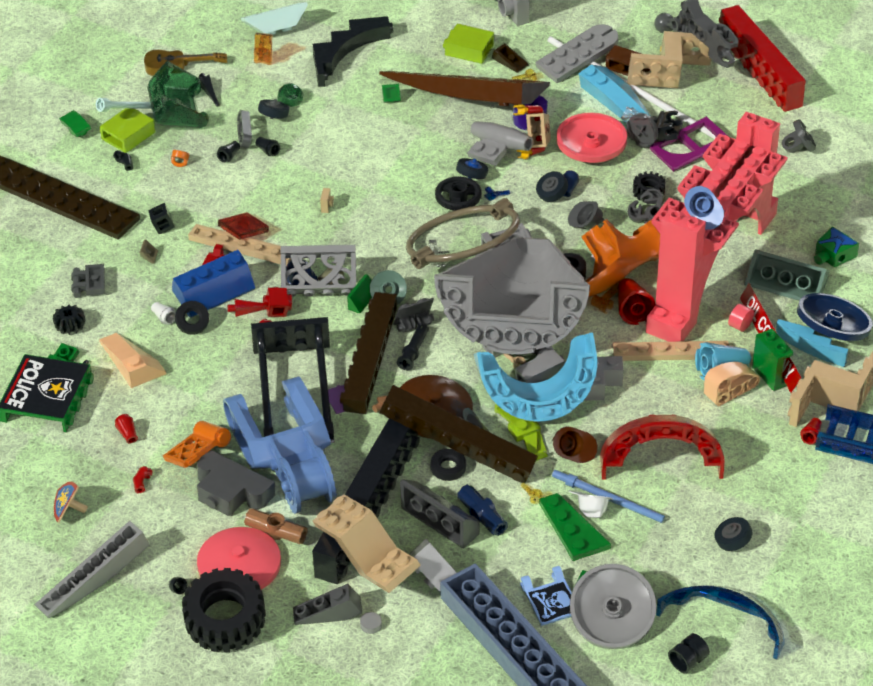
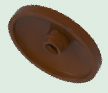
[400,375,473,439]

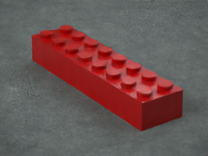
[719,5,806,112]

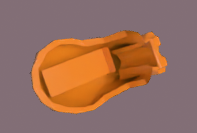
[581,219,661,297]

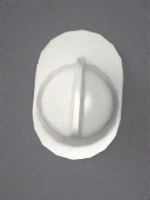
[569,490,613,518]

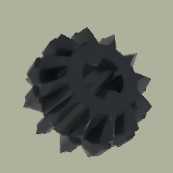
[53,304,86,335]

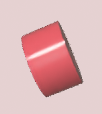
[728,303,754,332]

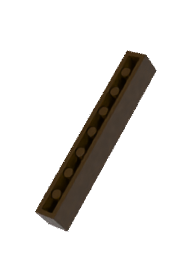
[340,292,397,414]
[379,385,538,484]

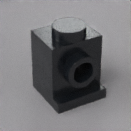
[148,203,175,234]

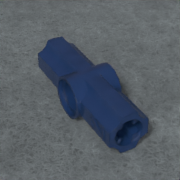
[457,484,508,536]

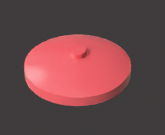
[557,113,627,163]
[197,527,281,590]

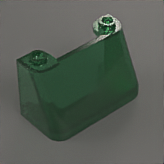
[147,61,209,129]

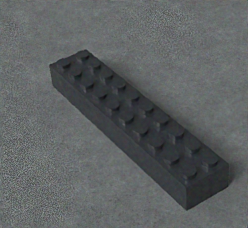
[312,419,420,585]

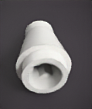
[151,302,176,325]

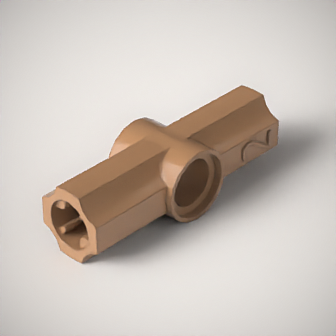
[244,508,308,544]

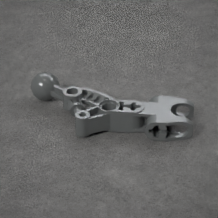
[654,0,738,68]

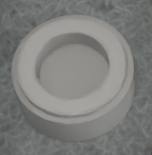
[360,612,382,634]

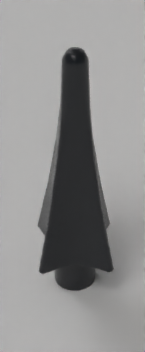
[198,73,219,107]

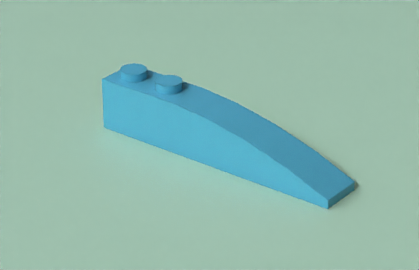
[578,64,651,123]

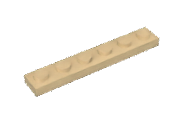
[188,224,291,266]
[613,341,729,361]

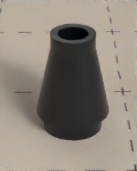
[255,137,280,156]
[217,141,240,163]

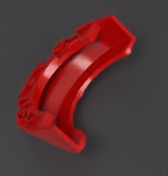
[600,414,725,480]

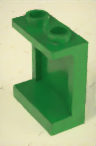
[752,329,793,391]

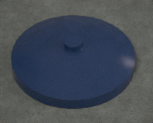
[797,293,873,341]

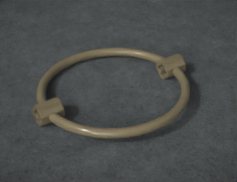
[406,198,520,269]

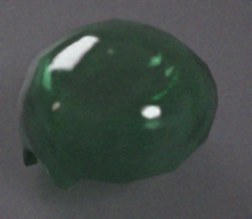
[277,83,304,107]

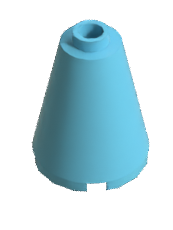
[695,342,752,381]

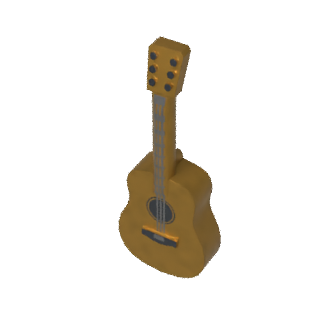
[144,50,227,76]

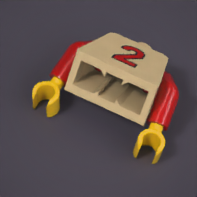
[513,104,551,159]

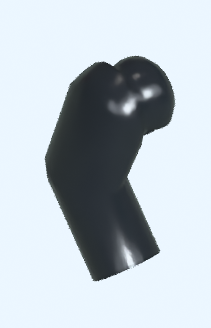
[113,150,133,171]

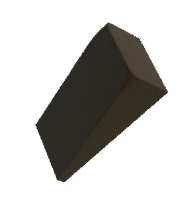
[492,43,529,73]

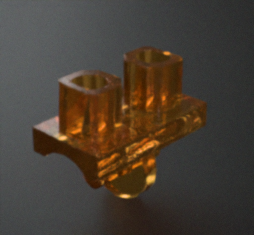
[254,33,273,65]

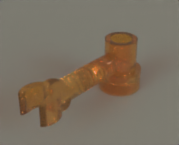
[591,277,625,314]

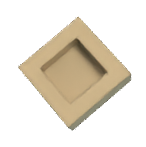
[320,188,334,213]

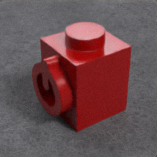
[263,287,292,317]

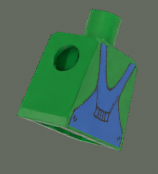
[814,226,859,267]

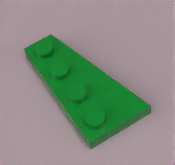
[539,493,611,561]

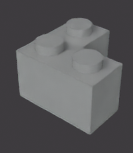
[585,356,623,401]
[409,539,457,591]

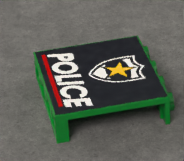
[0,354,94,432]

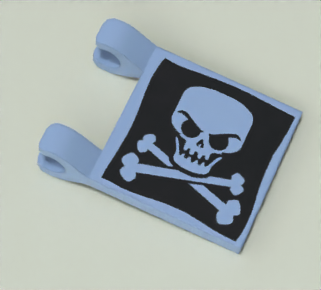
[520,566,572,626]

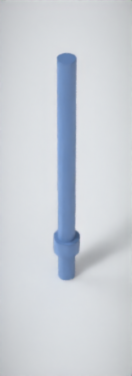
[552,469,665,523]

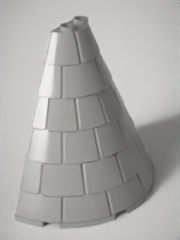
[434,237,590,354]

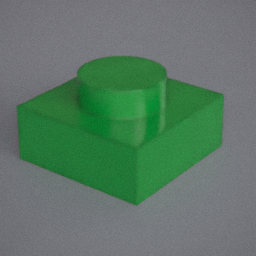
[382,83,401,103]

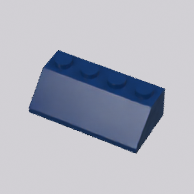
[172,250,255,318]

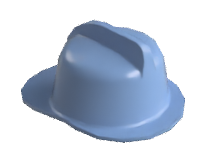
[684,186,724,230]

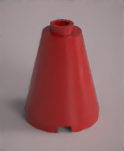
[618,278,656,325]

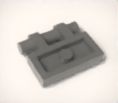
[71,264,105,298]

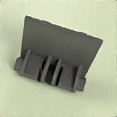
[393,298,434,333]

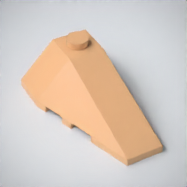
[99,333,166,388]

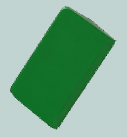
[347,274,372,313]

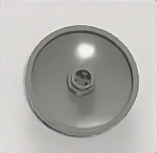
[570,564,656,649]

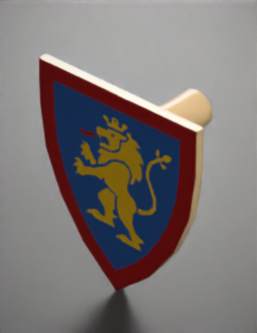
[54,481,88,523]

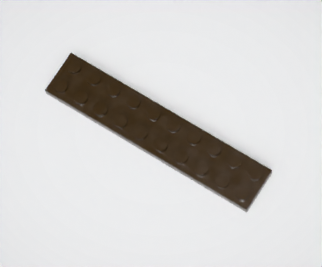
[0,155,140,240]

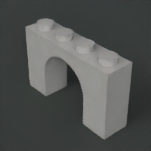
[483,345,565,383]

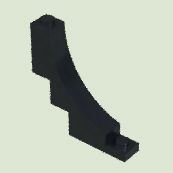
[312,16,393,87]

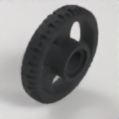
[435,176,482,211]

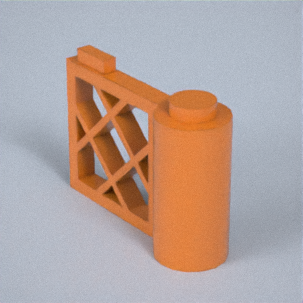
[163,421,231,468]

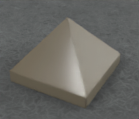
[139,239,158,264]

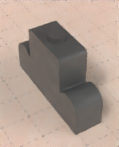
[197,450,275,516]

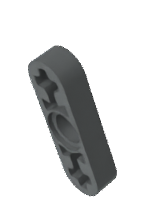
[237,110,252,148]

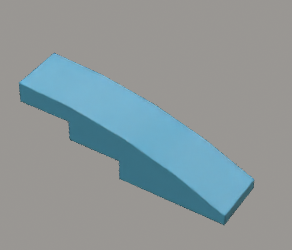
[776,319,848,367]

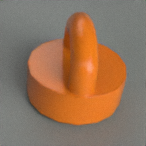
[171,150,190,167]

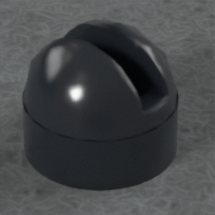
[169,577,187,594]

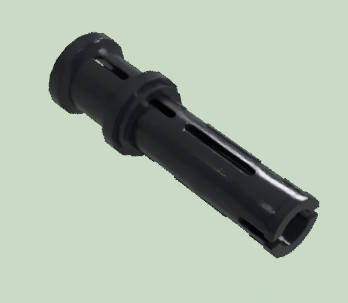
[397,323,429,371]

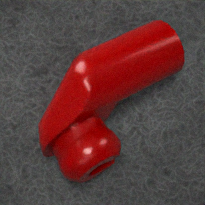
[133,466,153,494]

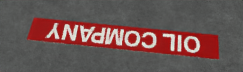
[740,283,802,394]

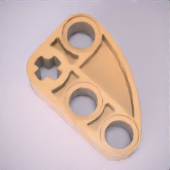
[704,362,760,406]

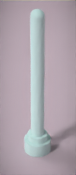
[96,98,165,112]

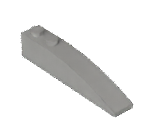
[34,521,149,618]

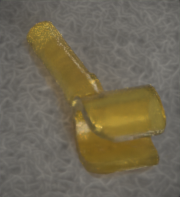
[512,69,537,81]
[521,483,543,504]

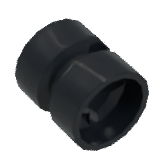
[668,633,710,674]

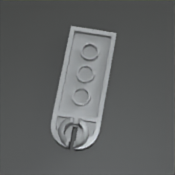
[535,24,618,83]

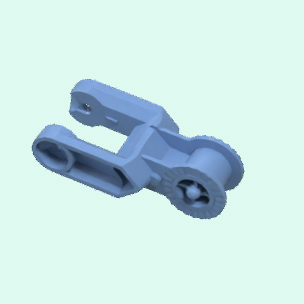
[223,376,337,514]

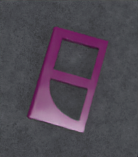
[649,116,729,172]

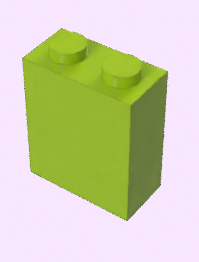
[443,23,494,64]
[100,108,155,153]

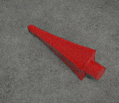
[227,299,267,317]

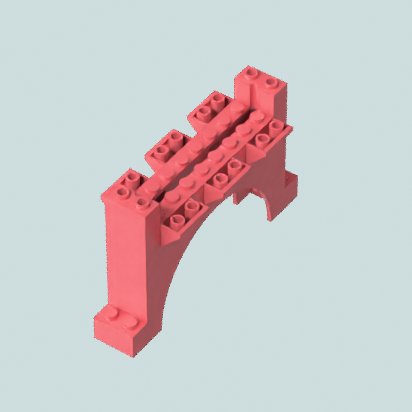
[646,112,788,342]

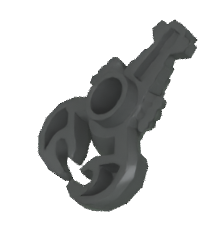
[627,189,664,223]

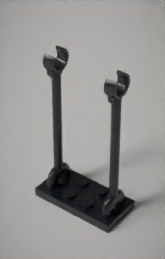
[251,317,335,443]

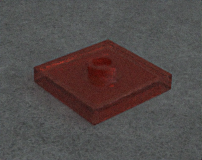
[218,212,269,240]

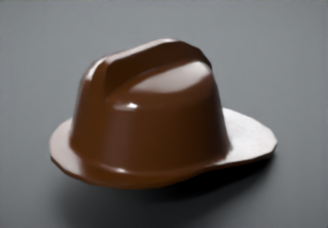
[552,426,598,463]

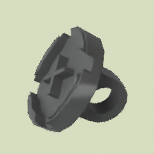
[626,113,658,148]
[782,119,816,153]

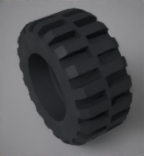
[182,568,266,652]

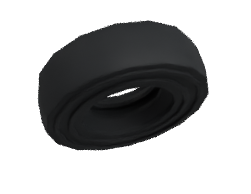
[175,301,209,335]
[430,448,466,481]

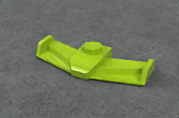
[494,404,548,461]

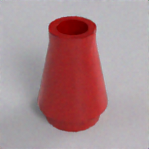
[115,414,138,444]
[800,418,822,445]

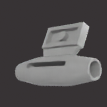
[467,121,533,166]

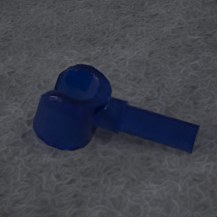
[484,187,510,201]

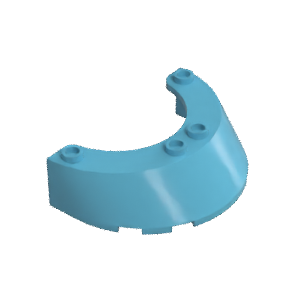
[474,332,597,422]

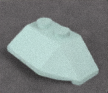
[241,2,308,36]

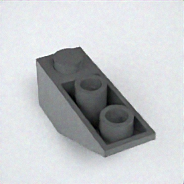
[293,584,362,625]

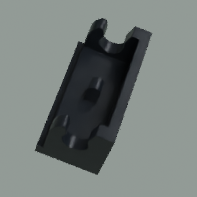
[656,110,683,142]

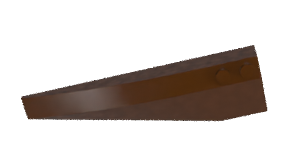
[379,71,550,106]

